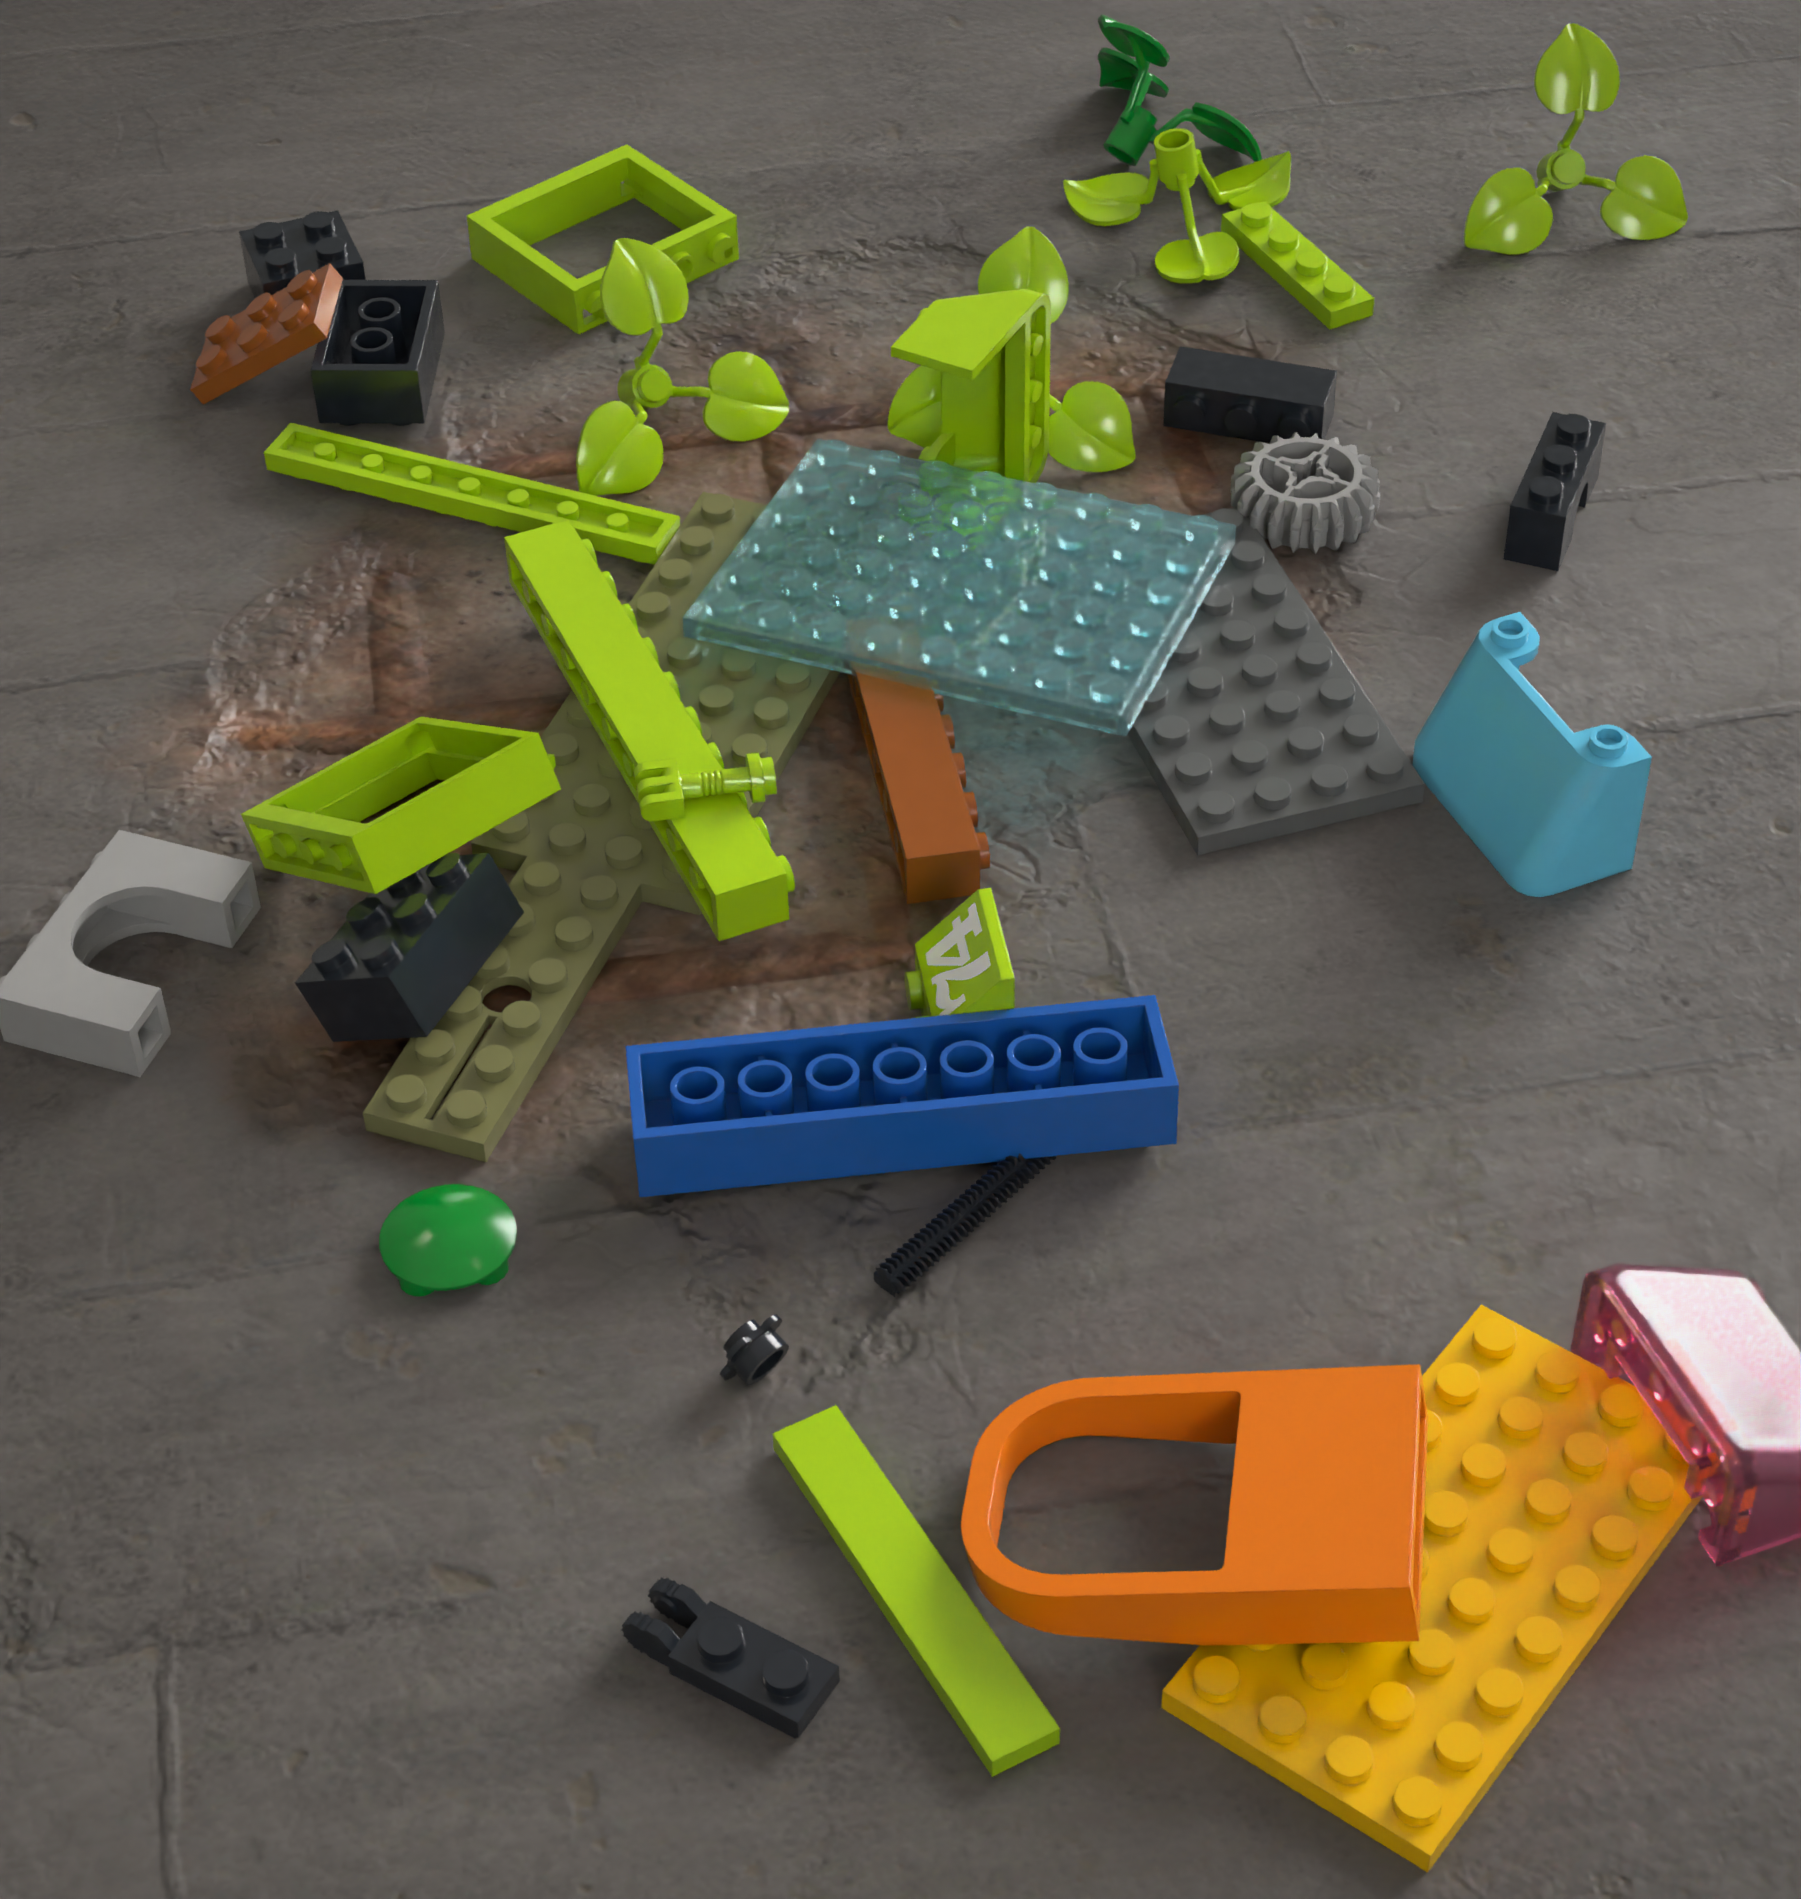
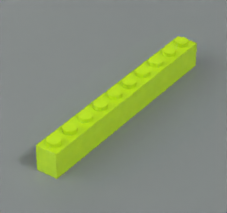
[504,519,795,941]

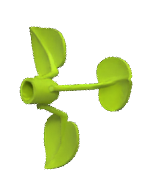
[1464,23,1688,255]
[1063,128,1291,284]
[888,226,1136,472]
[576,238,789,496]

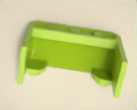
[891,289,1051,556]

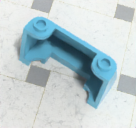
[1412,612,1652,897]

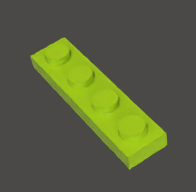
[1221,201,1375,330]

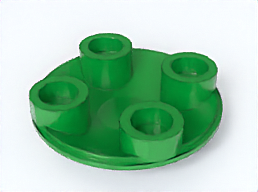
[379,1184,517,1297]

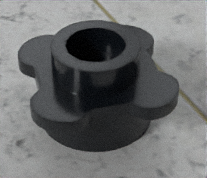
[720,1314,789,1386]

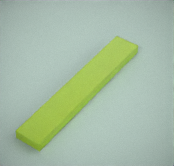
[772,1405,1060,1777]

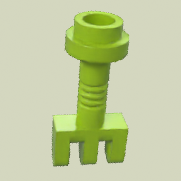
[633,752,777,821]

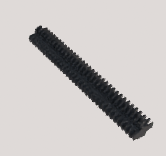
[874,1154,1056,1297]

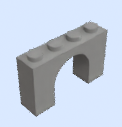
[0,830,261,1077]

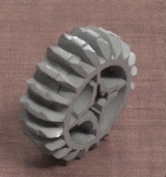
[1230,432,1380,554]

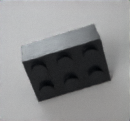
[310,280,445,426]
[295,853,524,1042]

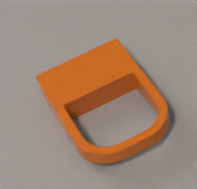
[961,1364,1428,1646]

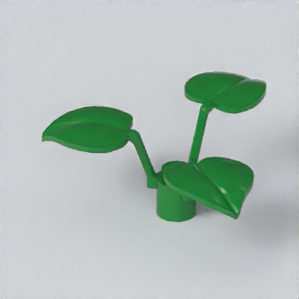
[1098,14,1262,166]

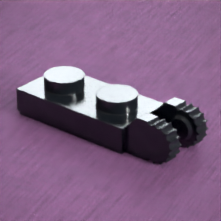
[621,1577,840,1739]

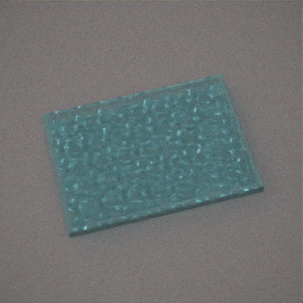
[683,439,1236,736]

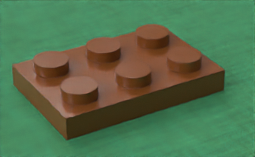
[190,263,343,405]

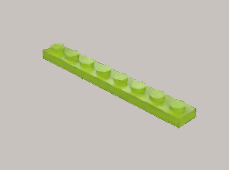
[264,422,680,565]

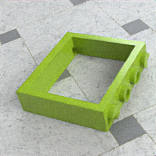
[466,144,739,335]
[241,717,561,894]

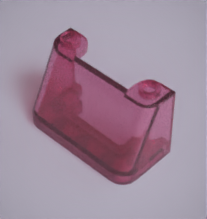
[1570,1263,1801,1567]

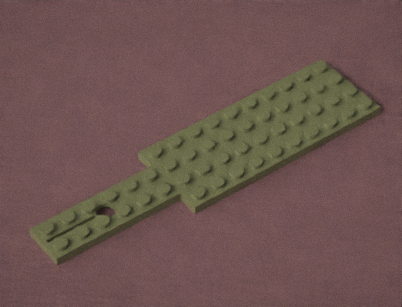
[363,492,910,1162]

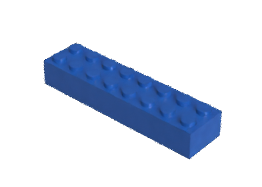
[625,995,1179,1197]

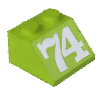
[905,888,1015,1018]

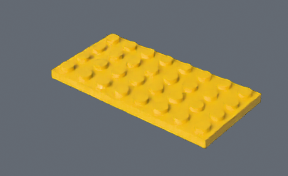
[1161,1305,1736,1873]

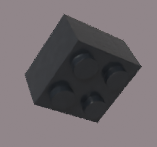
[239,210,366,298]

